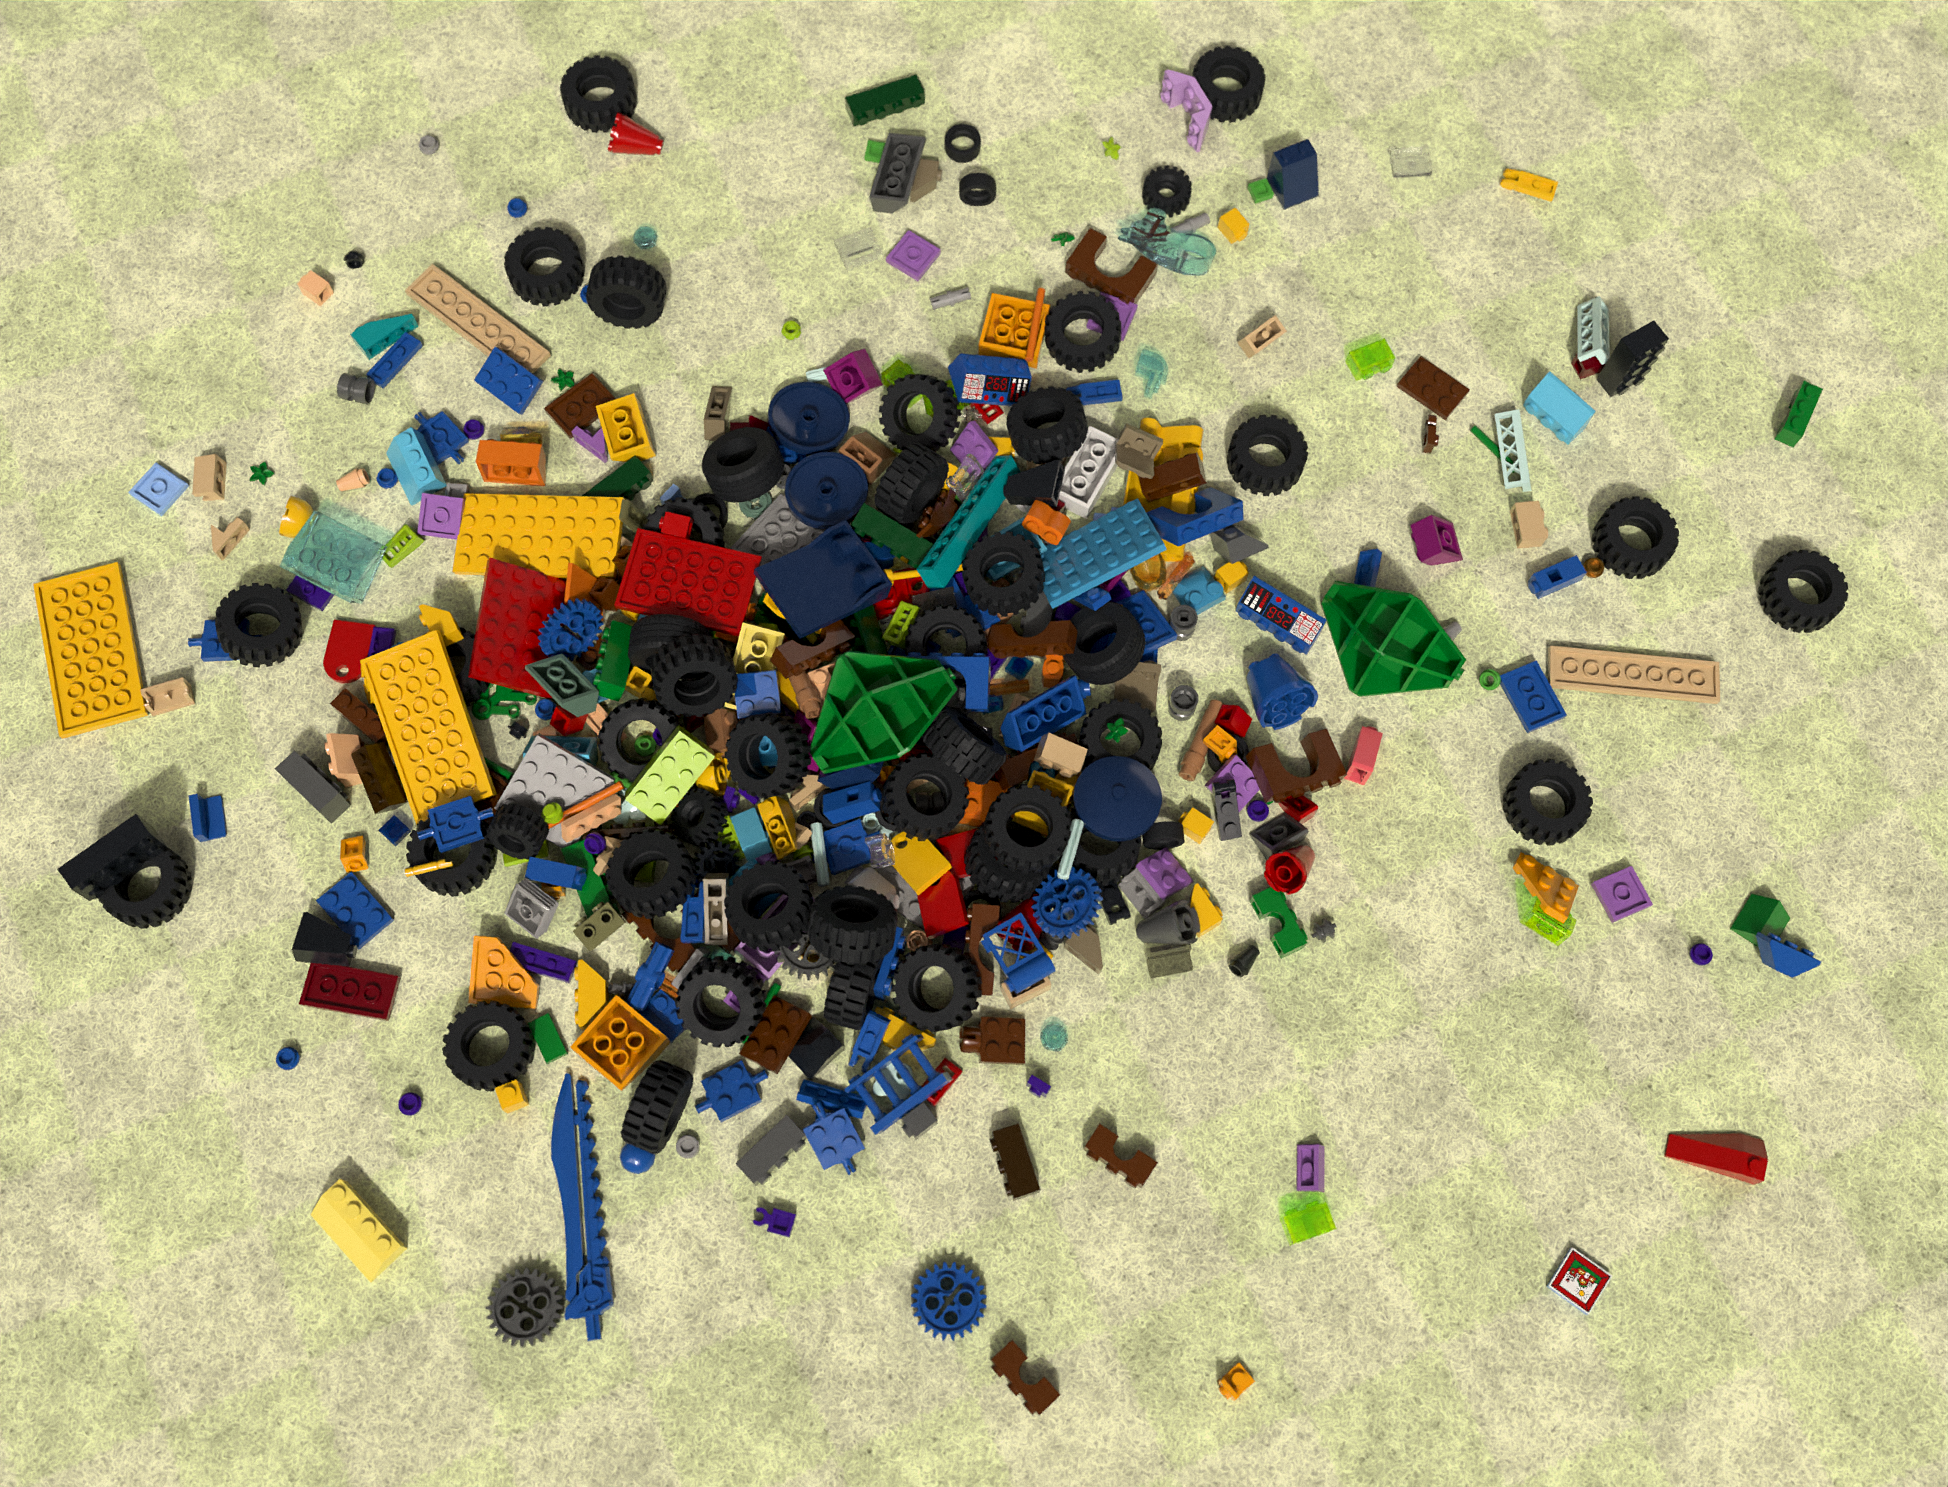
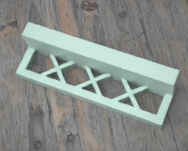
[1577,296,1610,365]
[1495,409,1531,492]

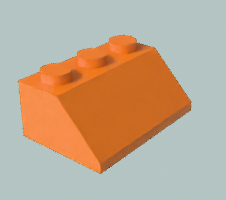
[475,439,546,486]

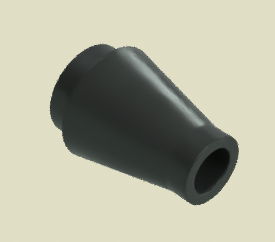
[1229,945,1260,977]

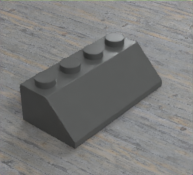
[869,133,926,214]

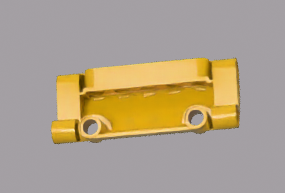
[1123,418,1204,562]

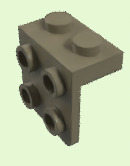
[1115,423,1163,479]
[1114,661,1161,713]

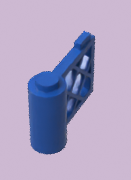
[981,913,1056,994]

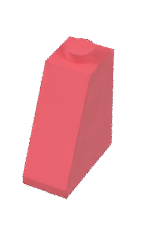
[1344,726,1383,785]

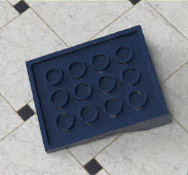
[754,520,892,639]

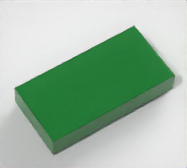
[528,1013,568,1064]

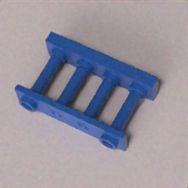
[844,1034,953,1135]

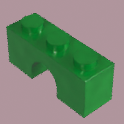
[1775,381,1823,447]
[1250,887,1308,959]

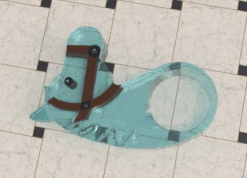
[1118,208,1216,276]

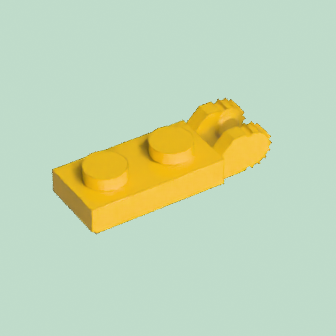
[1500,169,1558,202]

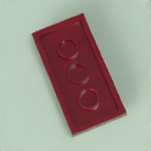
[299,963,400,1021]

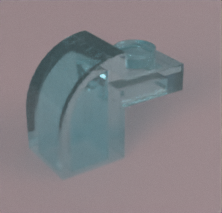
[1135,349,1168,399]

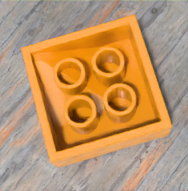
[978,293,1051,369]
[570,995,670,1091]

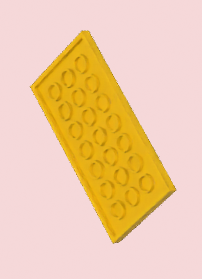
[452,493,625,579]
[33,562,149,739]
[360,630,497,824]

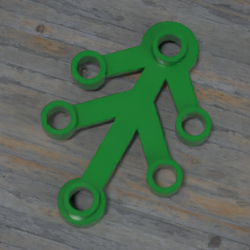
[472,683,537,720]

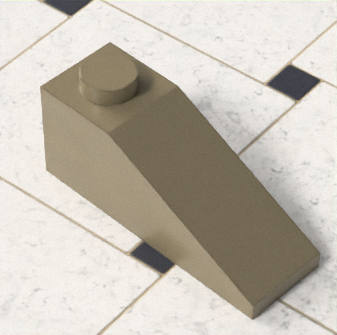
[703,386,732,441]
[703,873,729,945]

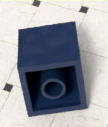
[1267,139,1319,210]
[817,761,884,791]

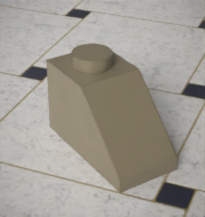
[910,159,942,202]
[1064,924,1103,975]

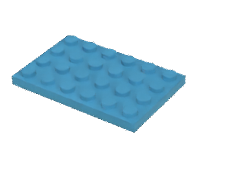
[1040,498,1167,609]

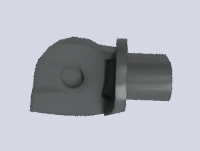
[608,981,635,1001]

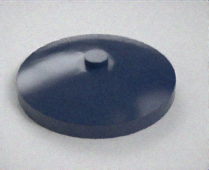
[768,382,850,455]
[785,452,868,529]
[1073,756,1162,841]

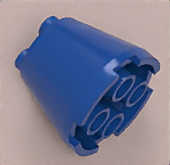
[1246,653,1318,730]

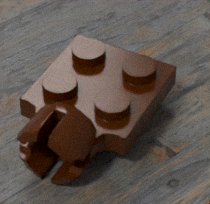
[959,1017,1025,1065]

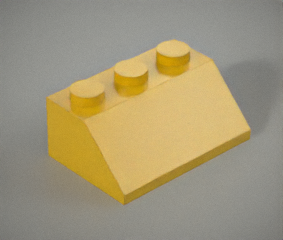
[596,393,656,462]

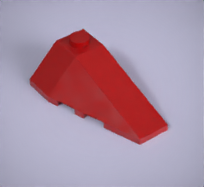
[1664,1133,1768,1185]

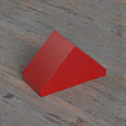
[1278,795,1318,824]

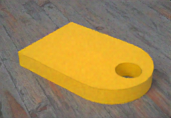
[887,831,952,895]

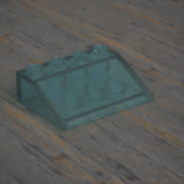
[280,510,387,604]

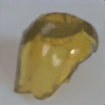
[1130,553,1167,592]

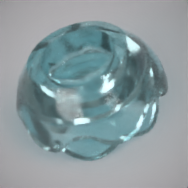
[633,226,658,249]
[1040,1023,1068,1052]

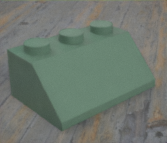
[525,654,599,717]

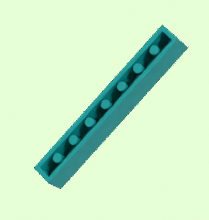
[916,456,1020,588]

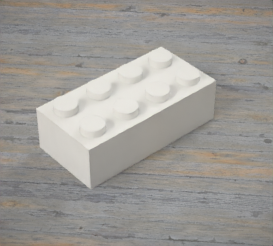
[1059,426,1118,519]

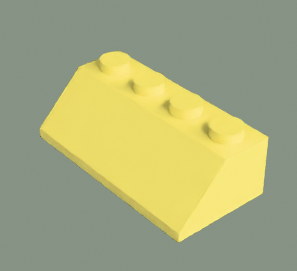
[724,622,785,710]
[311,1179,408,1283]

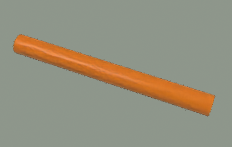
[1025,288,1045,362]
[547,781,624,829]

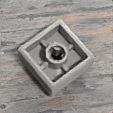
[504,878,558,939]

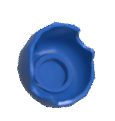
[619,1143,656,1174]

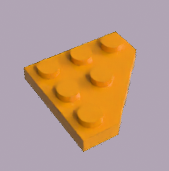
[1513,852,1579,924]
[468,935,539,1009]

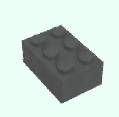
[275,750,351,824]

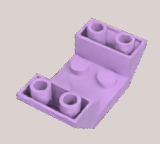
[1160,69,1212,153]

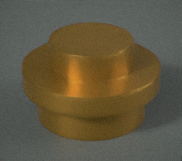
[1583,558,1604,578]

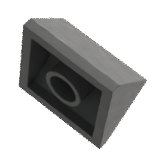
[1249,812,1309,860]

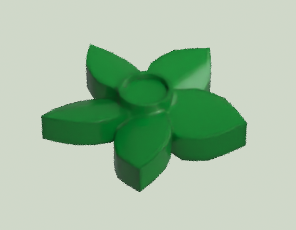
[1051,232,1075,246]
[551,369,575,392]
[249,462,275,486]
[1105,718,1128,743]

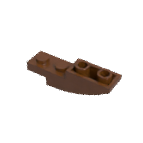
[916,486,960,538]

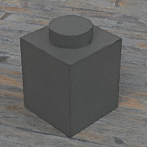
[901,1102,938,1140]

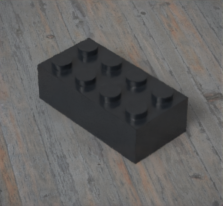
[1596,320,1669,398]
[57,814,167,901]

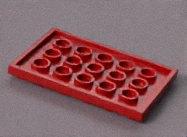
[614,528,762,637]
[468,558,566,699]

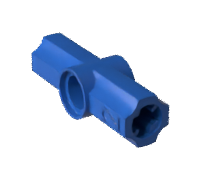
[626,942,675,1011]

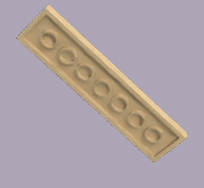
[405,264,551,373]
[1548,646,1720,704]

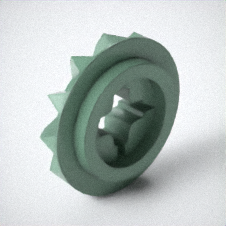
[739,493,772,520]

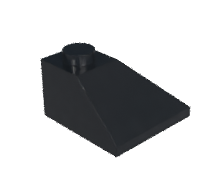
[788,1017,844,1081]

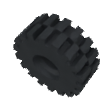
[1142,165,1192,218]
[671,788,728,847]

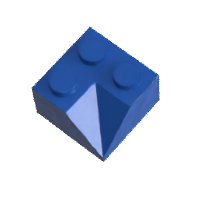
[735,669,783,719]

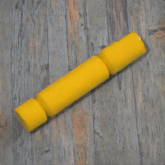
[405,859,453,877]

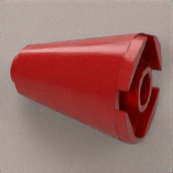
[1264,845,1315,895]

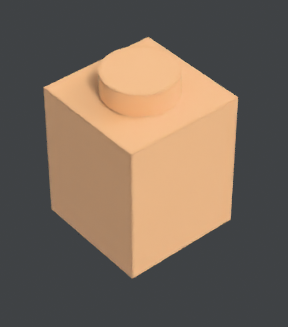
[297,270,334,307]

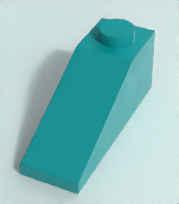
[350,314,419,360]

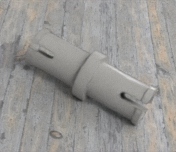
[1170,212,1210,239]
[930,287,971,310]

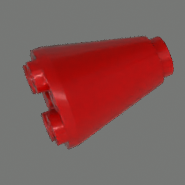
[608,112,664,156]
[996,892,1042,952]

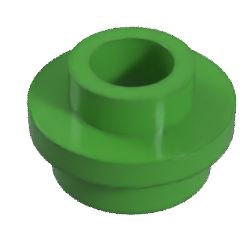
[1479,669,1501,690]
[634,735,656,757]

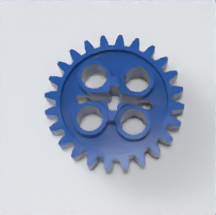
[538,598,604,661]
[1031,867,1103,939]
[911,1262,987,1341]

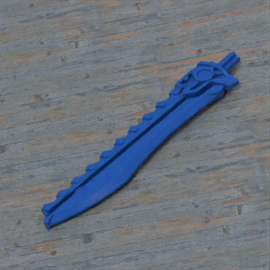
[551,1073,614,1342]

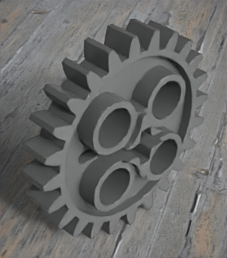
[774,932,837,981]
[486,1268,565,1348]

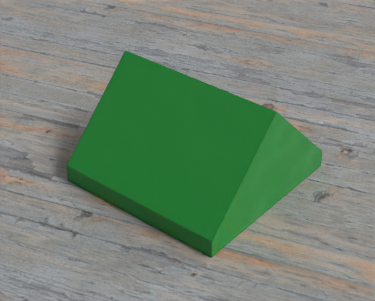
[1730,894,1790,948]

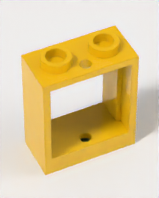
[1012,770,1074,837]

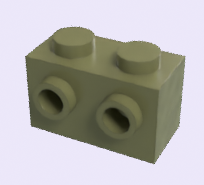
[572,902,626,952]

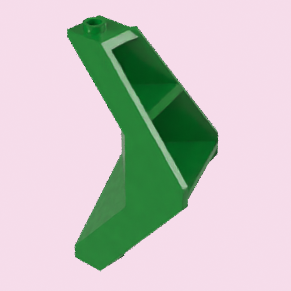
[1321,581,1467,697]
[810,651,957,774]

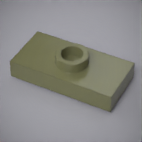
[619,499,648,534]

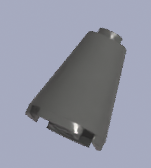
[1136,900,1200,945]

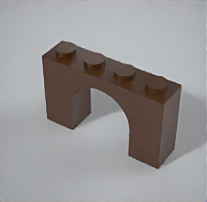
[1065,228,1158,304]
[1245,729,1347,803]

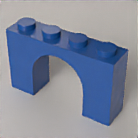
[1146,487,1244,546]
[905,652,991,712]

